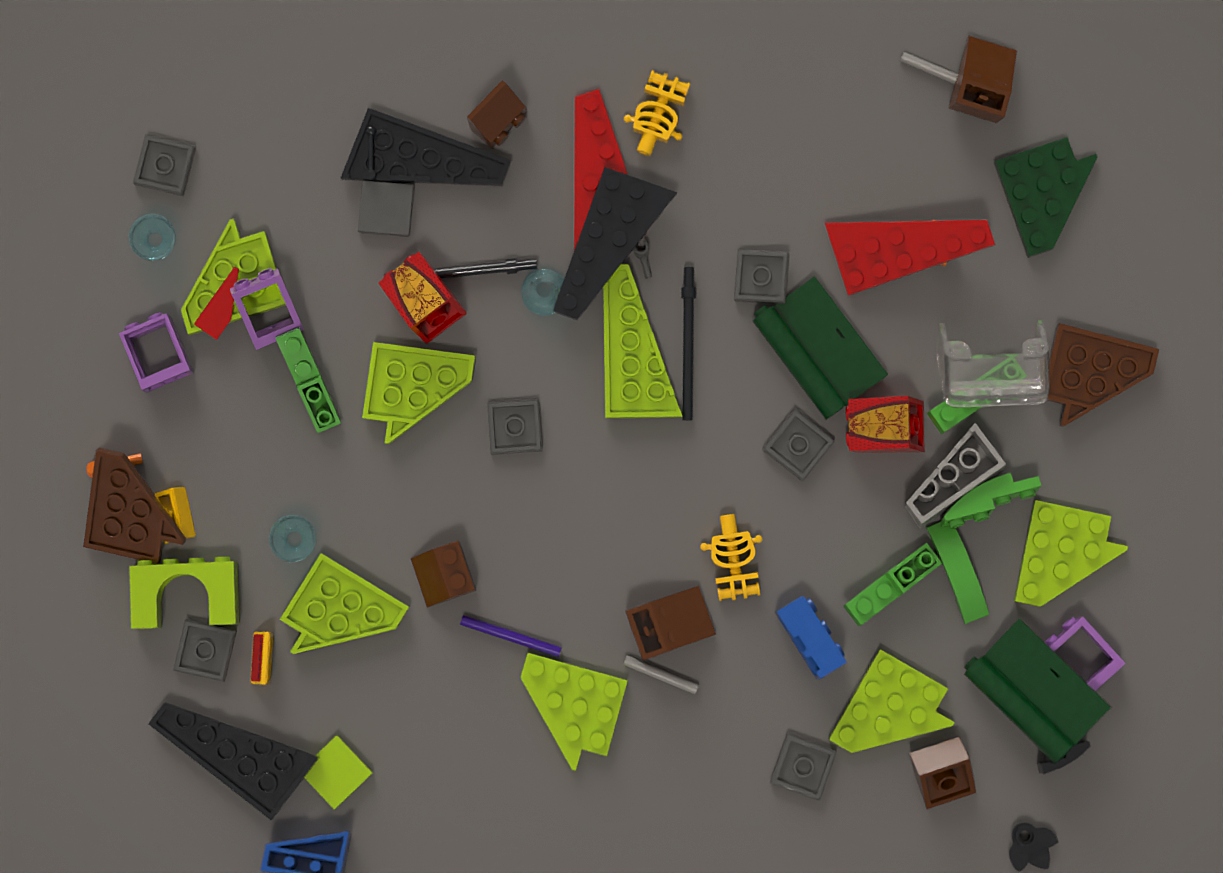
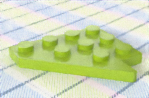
[181,218,286,335]
[362,342,476,444]
[1014,500,1128,607]
[279,553,410,654]
[828,649,955,753]
[521,653,628,771]

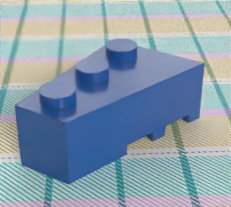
[775,596,847,679]
[260,831,351,873]

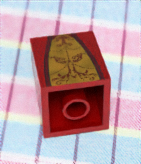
[378,252,467,344]
[845,396,925,453]

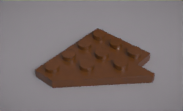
[1039,323,1159,427]
[83,448,186,564]

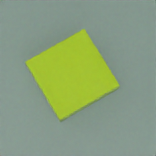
[305,735,373,810]

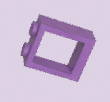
[230,268,304,350]
[119,312,194,393]
[1045,617,1126,691]

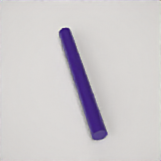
[460,615,562,657]

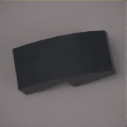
[1037,740,1090,774]

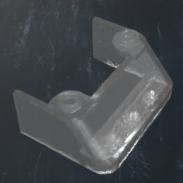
[936,320,1049,407]

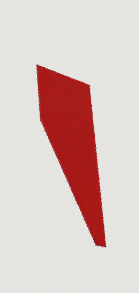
[194,267,239,340]

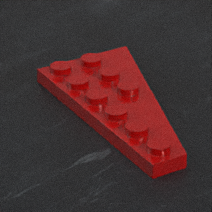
[574,89,647,251]
[825,220,996,296]

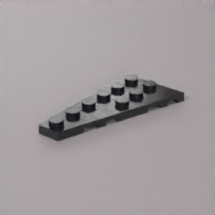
[341,108,511,186]
[553,167,677,320]
[148,702,320,820]

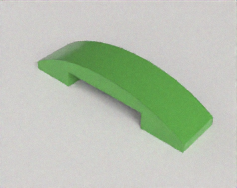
[926,522,989,624]

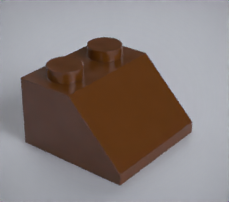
[467,80,527,149]
[411,540,476,608]
[910,737,976,809]

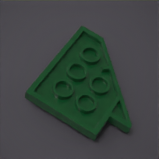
[994,137,1098,258]

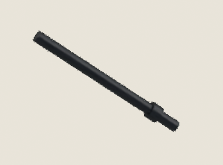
[384,258,538,279]
[681,267,696,421]

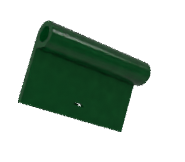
[752,276,888,420]
[964,618,1112,764]

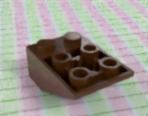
[949,36,1017,123]
[625,586,716,660]

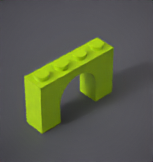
[129,557,239,629]

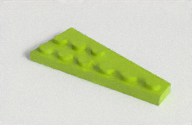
[603,264,683,419]

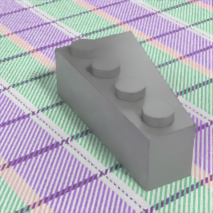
[905,423,1006,529]

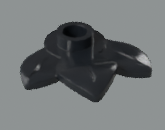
[1009,822,1058,872]

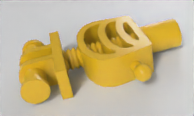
[624,70,691,156]
[700,514,763,601]

